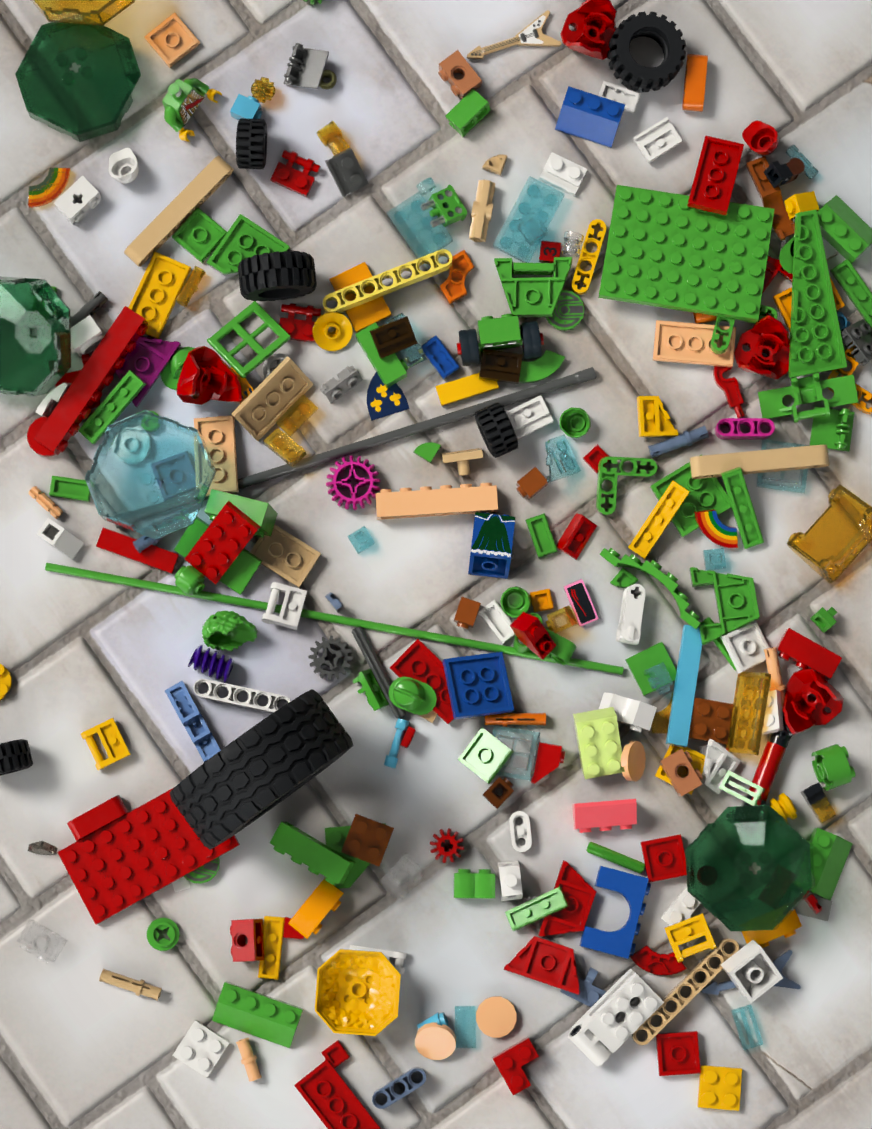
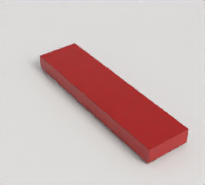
[96,528,179,574]

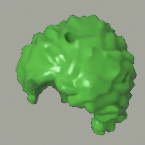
[202,611,258,652]

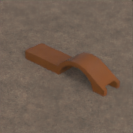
[746,156,795,241]

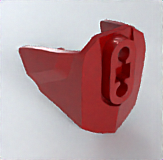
[560,0,617,60]
[734,315,790,379]
[177,346,242,405]
[783,669,844,735]

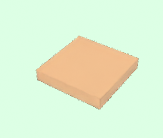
[144,13,200,68]

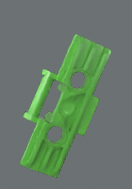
[758,373,858,423]

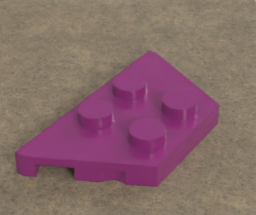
[115,337,181,408]

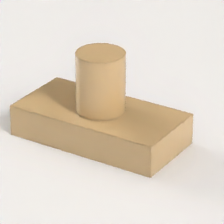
[441,448,483,475]

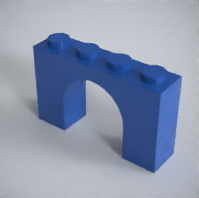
[579,866,651,959]

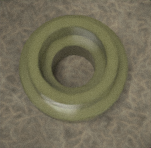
[319,69,337,90]

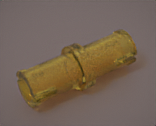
[175,266,206,307]

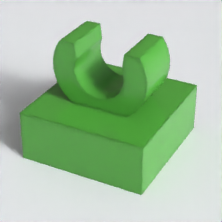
[810,607,837,633]

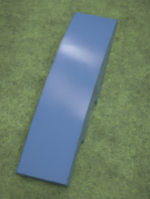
[165,681,221,763]

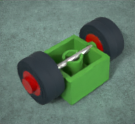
[456,314,544,366]

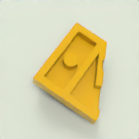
[637,396,678,437]

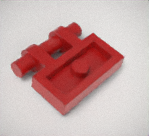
[270,150,321,197]
[277,303,322,343]

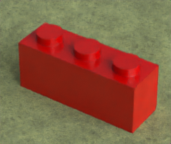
[777,628,842,680]

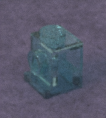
[643,662,673,695]

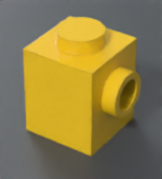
[784,191,820,219]

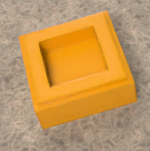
[530,589,554,613]

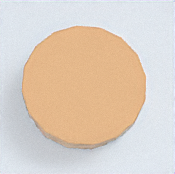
[621,740,646,782]
[476,996,517,1038]
[415,1022,456,1060]

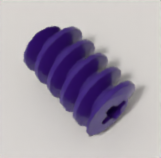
[188,645,233,683]

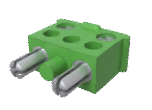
[420,185,467,228]

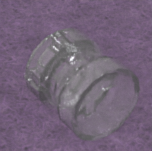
[560,231,584,257]

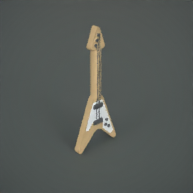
[467,10,561,59]

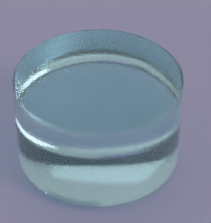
[416,177,437,195]

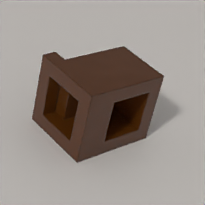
[482,777,514,809]

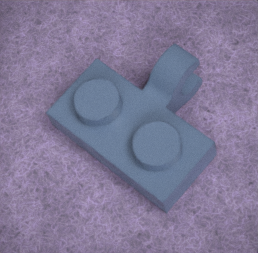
[560,967,606,1007]

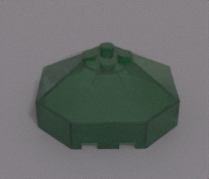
[15,13,141,142]
[0,276,71,397]
[685,805,815,931]

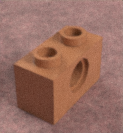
[438,50,482,99]
[659,749,703,797]

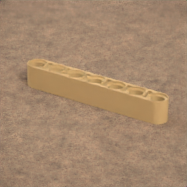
[124,155,234,267]
[690,445,830,479]
[632,938,739,1045]

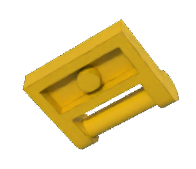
[81,718,131,771]
[664,913,717,963]

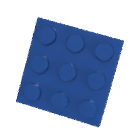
[442,652,514,720]

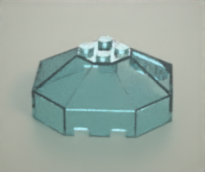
[85,410,216,540]

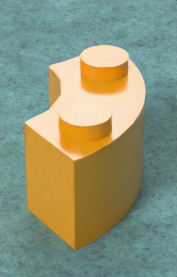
[288,878,344,939]
[739,904,802,948]

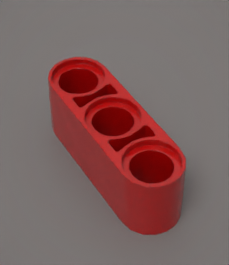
[67,795,129,842]

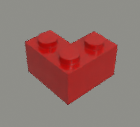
[492,1037,539,1095]

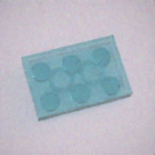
[387,191,453,259]

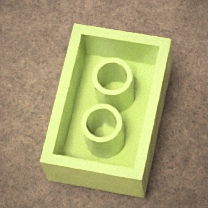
[573,707,625,779]

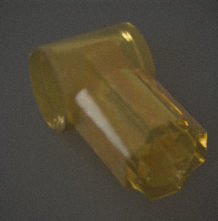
[316,121,350,156]

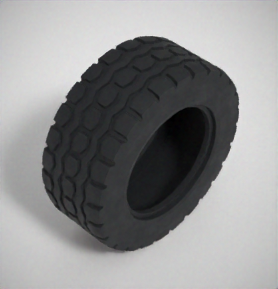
[170,689,353,850]

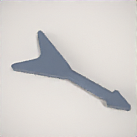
[701,950,801,995]

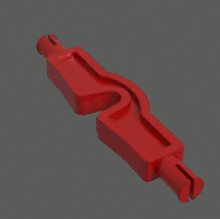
[713,366,746,418]

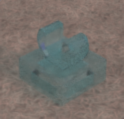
[347,526,375,554]
[703,548,726,571]

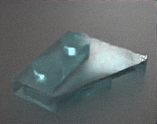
[545,434,581,483]

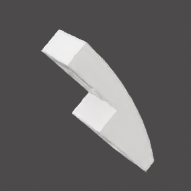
[36,383,71,416]

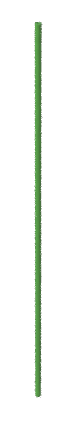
[45,563,624,675]

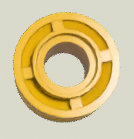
[769,793,797,826]

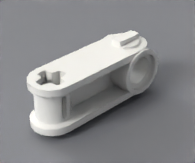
[616,584,646,645]

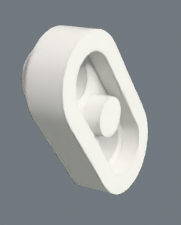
[509,811,532,852]

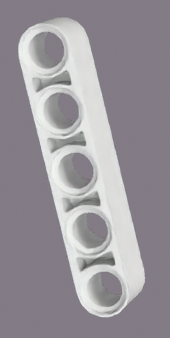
[193,679,291,713]

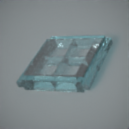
[756,439,810,493]
[492,725,540,781]

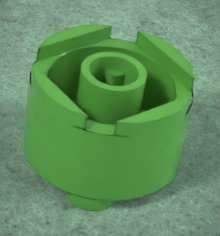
[812,744,856,791]

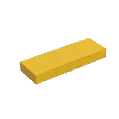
[435,373,499,406]
[258,916,285,980]

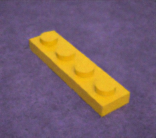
[628,480,690,559]

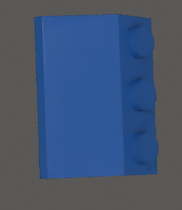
[555,86,625,148]

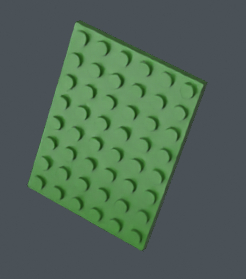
[598,185,775,322]

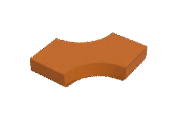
[440,250,474,304]

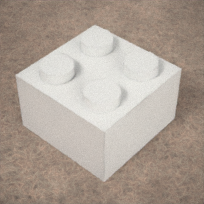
[721,940,783,1003]

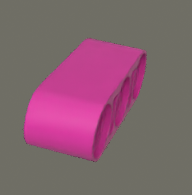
[714,418,775,440]

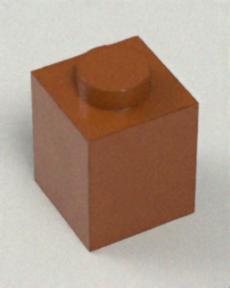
[516,467,548,500]
[454,597,481,630]

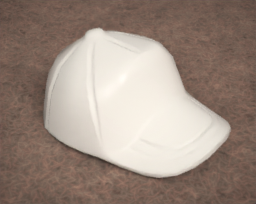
[109,148,139,184]

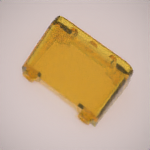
[787,484,872,583]

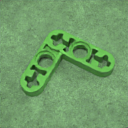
[710,305,777,354]
[596,456,657,515]

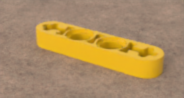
[571,219,606,295]

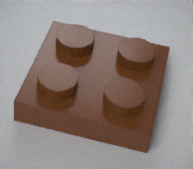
[689,697,733,745]
[341,814,394,867]

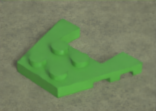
[494,257,572,317]
[689,567,760,645]

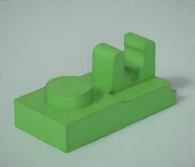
[353,668,389,711]

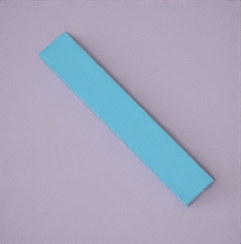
[666,624,702,748]

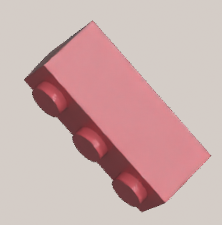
[572,799,637,833]

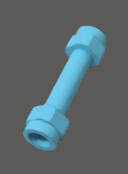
[384,718,409,768]

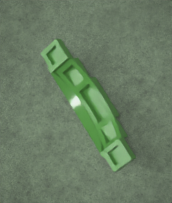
[600,548,701,629]

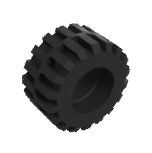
[236,118,267,169]
[475,402,518,458]
[0,739,33,776]

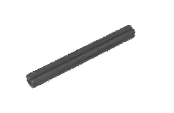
[352,627,406,719]

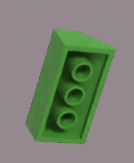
[212,981,303,1048]

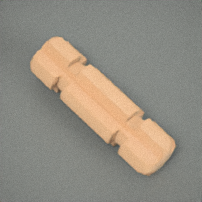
[29,486,63,519]

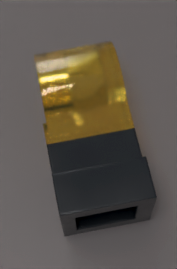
[800,782,836,824]

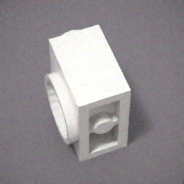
[63,315,104,357]

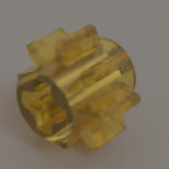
[251,77,275,103]

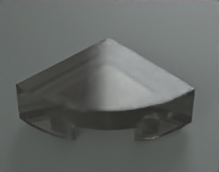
[28,841,58,855]

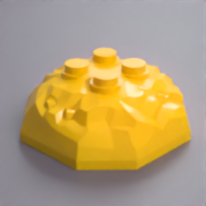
[315,949,401,1036]

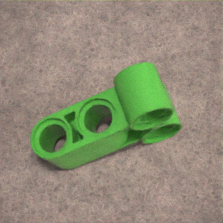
[513,613,577,665]

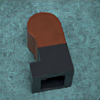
[764,157,805,188]

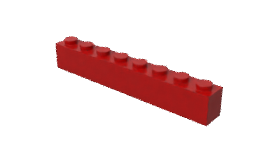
[34,306,148,455]

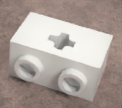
[54,176,101,224]

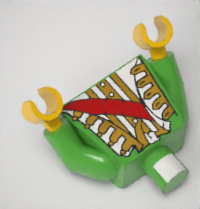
[162,78,222,142]

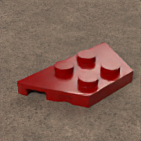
[538,860,596,937]
[504,936,580,995]

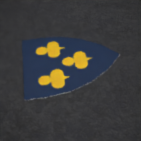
[367,372,410,421]

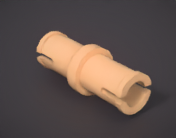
[236,1037,262,1082]

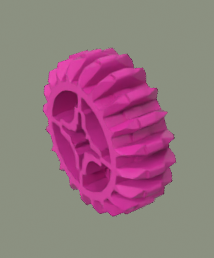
[326,456,380,510]

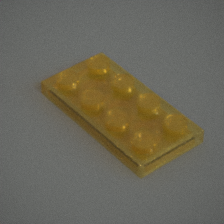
[726,672,771,755]

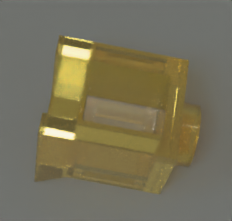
[545,605,578,634]

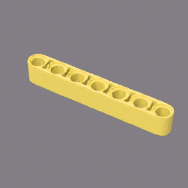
[323,249,453,313]

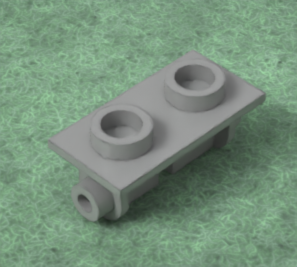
[320,365,363,403]

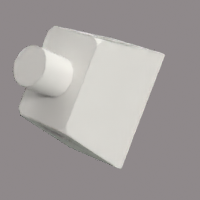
[498,860,523,901]

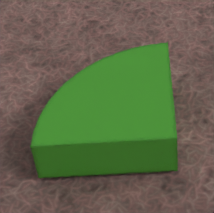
[413,442,441,463]
[610,567,638,588]

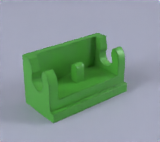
[445,89,491,137]

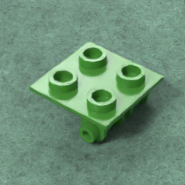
[809,407,854,452]

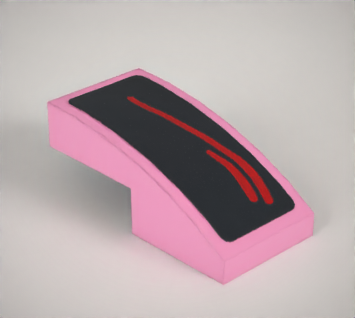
[563,579,599,626]

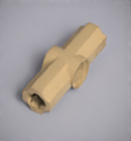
[469,180,495,242]

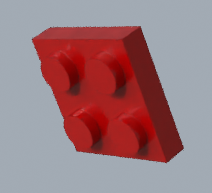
[640,834,689,883]
[656,1031,701,1076]

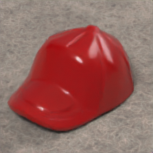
[742,120,779,155]

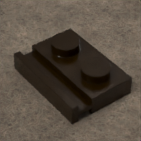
[369,316,418,359]
[479,349,523,384]

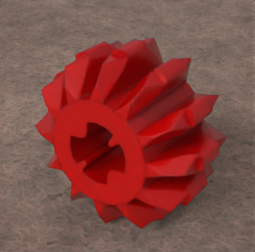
[430,828,464,863]

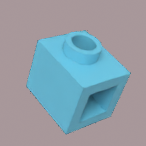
[230,94,263,120]

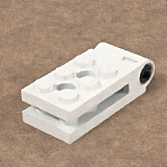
[568,968,664,1066]

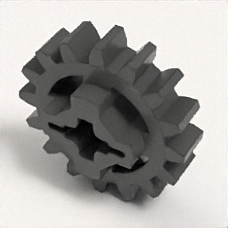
[308,636,353,680]

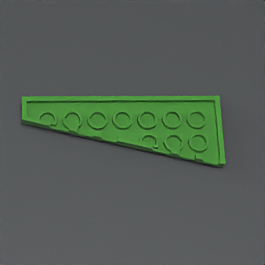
[788,210,847,378]

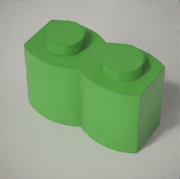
[454,869,495,898]

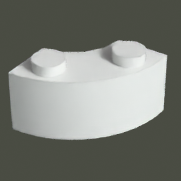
[599,692,657,733]

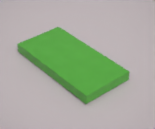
[174,516,262,595]

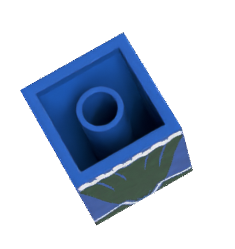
[468,512,515,579]

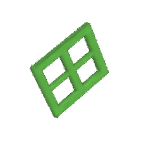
[207,301,291,378]

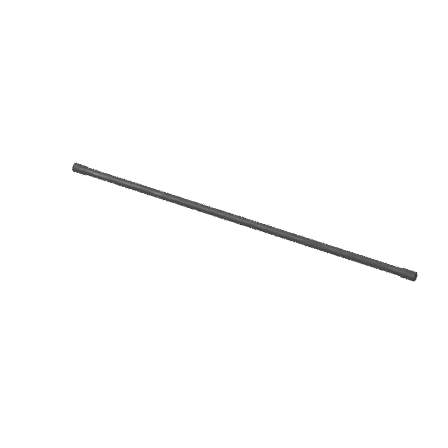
[113,367,596,529]

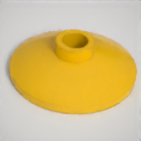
[313,312,353,351]

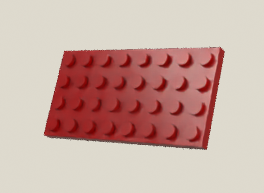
[57,788,240,925]

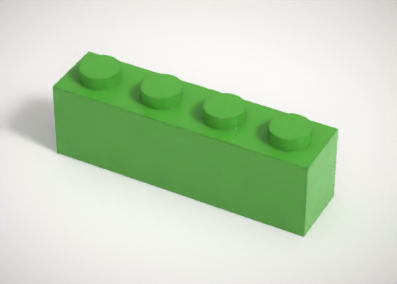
[270,821,355,886]

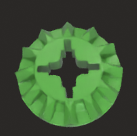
[147,918,180,951]

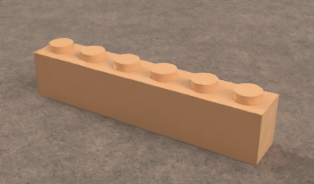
[375,483,498,520]

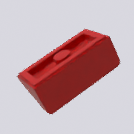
[556,514,597,560]

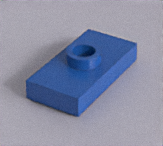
[420,336,460,380]

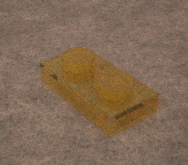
[275,394,318,437]
[263,428,306,467]

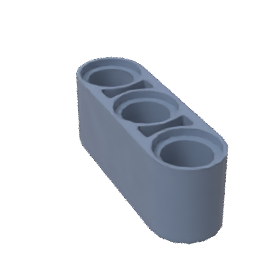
[372,1067,426,1109]

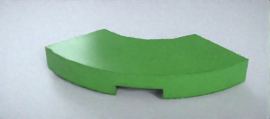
[519,349,565,383]

